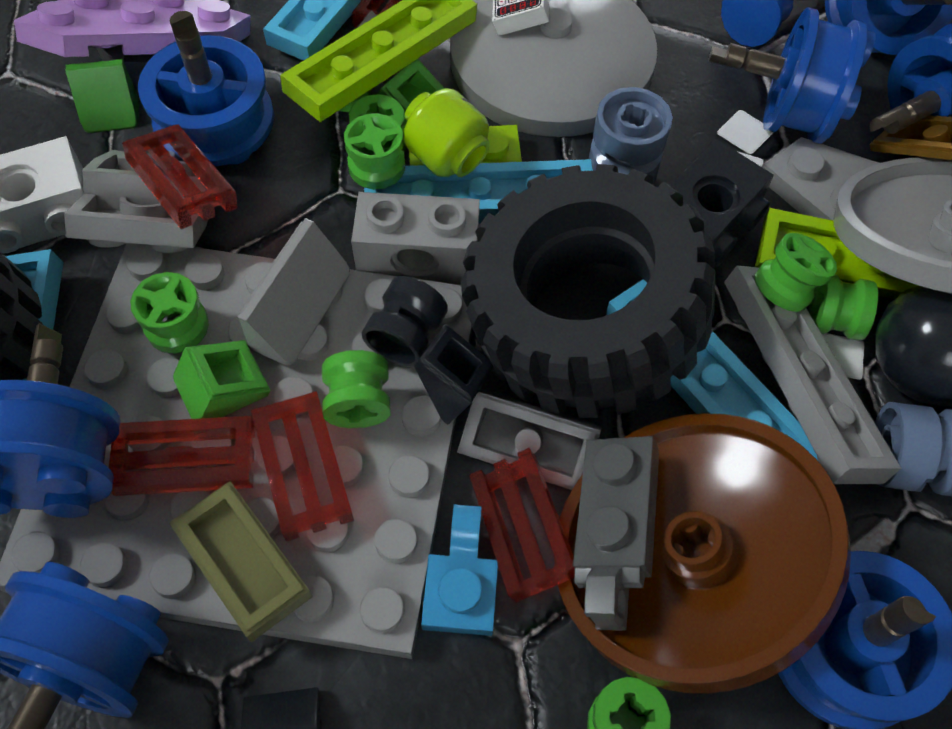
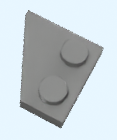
[763,137,879,221]

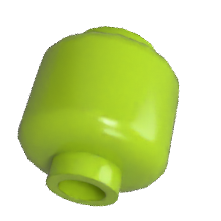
[403,88,490,177]

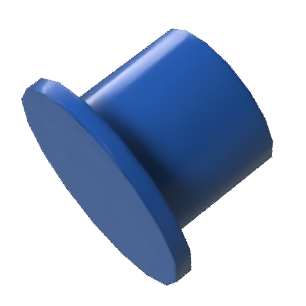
[721,0,793,47]

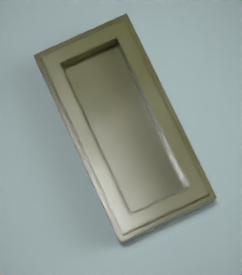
[169,481,313,643]

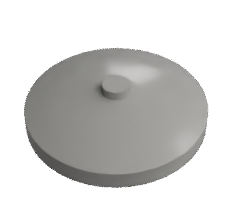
[450,0,657,137]
[833,157,952,293]

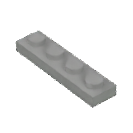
[724,265,902,484]

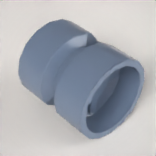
[589,87,673,183]
[875,402,952,496]

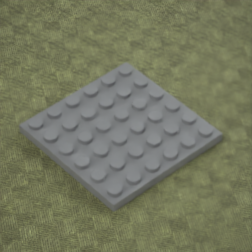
[0,243,473,659]

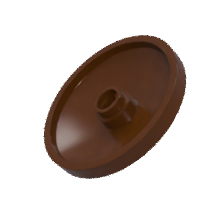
[554,413,851,693]

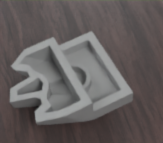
[64,148,214,253]

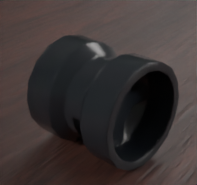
[361,276,448,367]

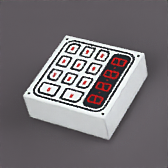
[492,0,549,36]

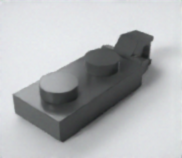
[573,436,659,630]

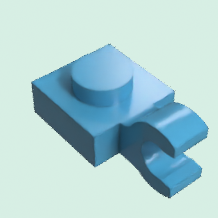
[421,504,498,636]

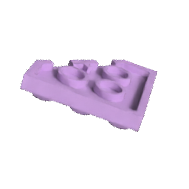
[14,0,250,57]

